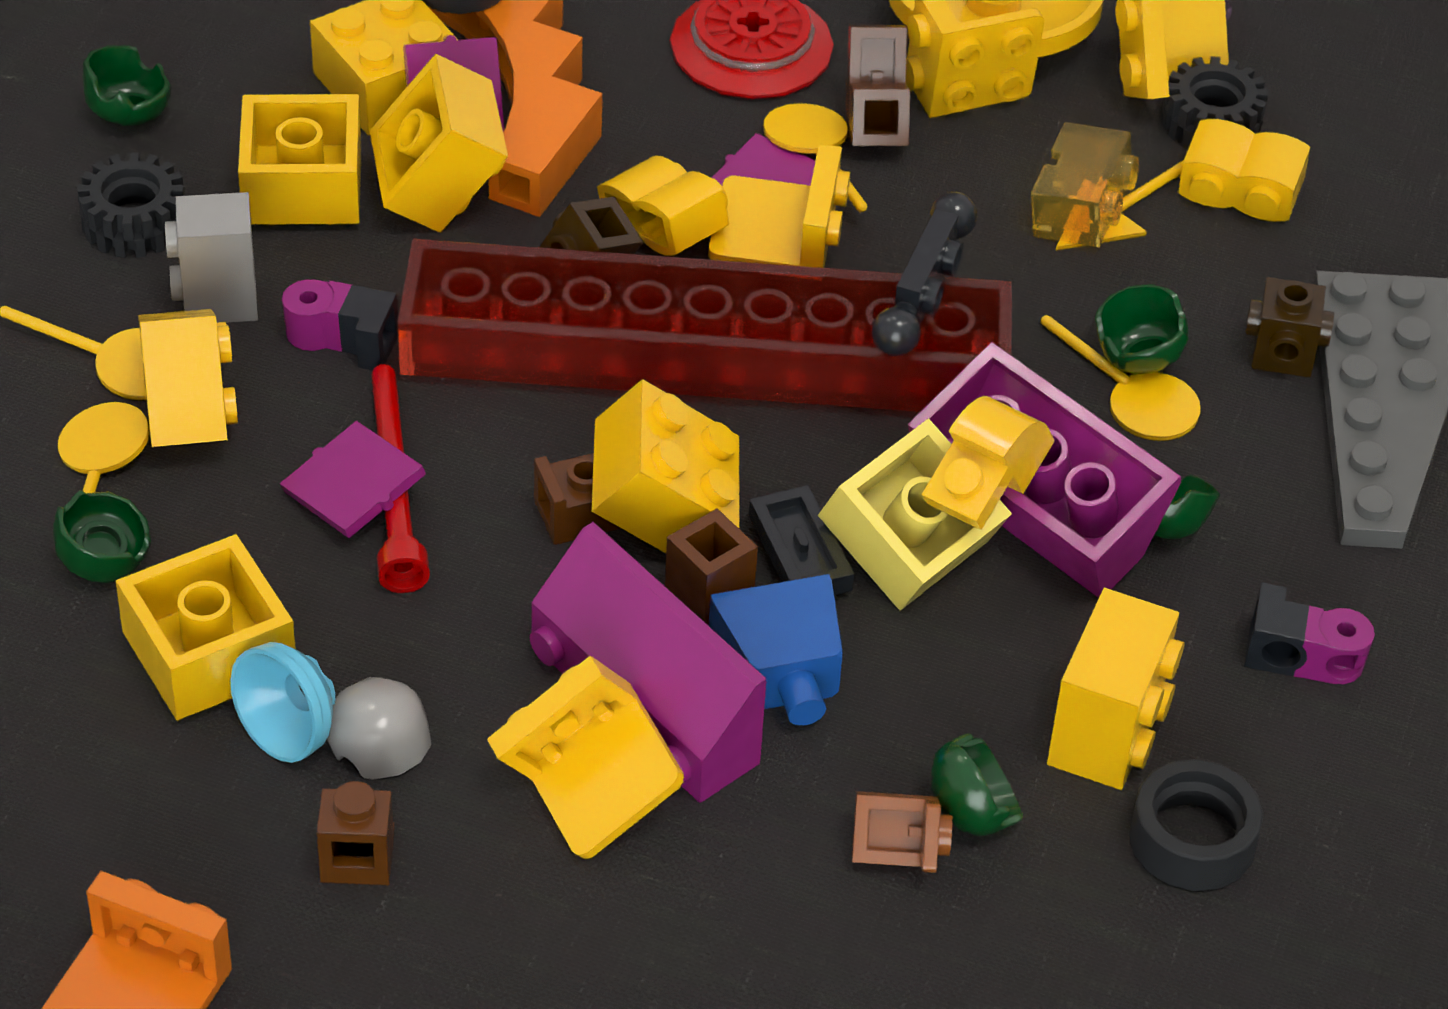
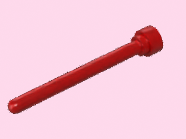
[372,364,430,593]

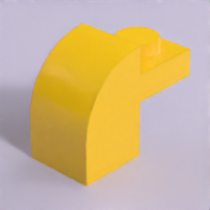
[921,396,1054,530]

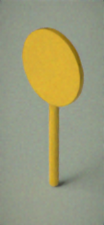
[764,104,867,212]
[0,306,147,400]
[1041,315,1200,441]
[58,402,150,493]

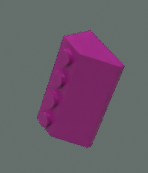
[908,342,1181,598]
[530,522,767,803]

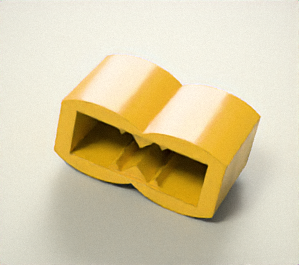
[1178,119,1310,222]
[597,156,730,256]

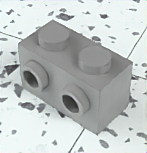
[165,192,258,323]

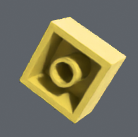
[817,418,1012,611]

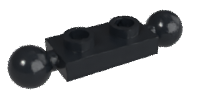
[871,191,978,356]

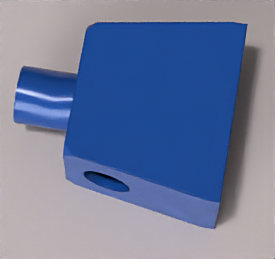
[709,574,842,726]

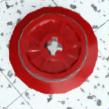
[670,0,834,99]

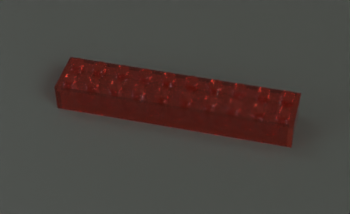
[398,239,1012,412]

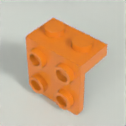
[42,871,232,1009]

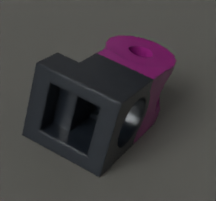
[282,279,400,371]
[1244,582,1375,684]

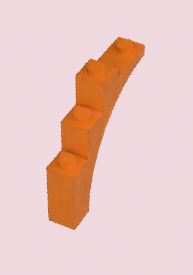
[429,0,602,217]

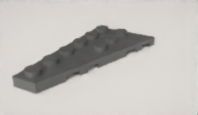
[1314,271,1448,549]

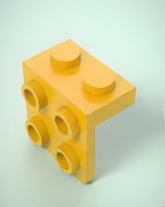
[905,0,1045,118]
[1115,0,1229,99]
[708,144,850,277]
[487,656,684,859]

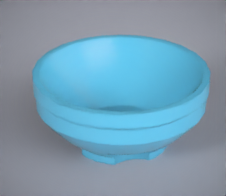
[230,642,335,763]

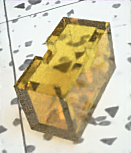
[1031,122,1139,248]

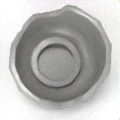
[327,677,431,780]

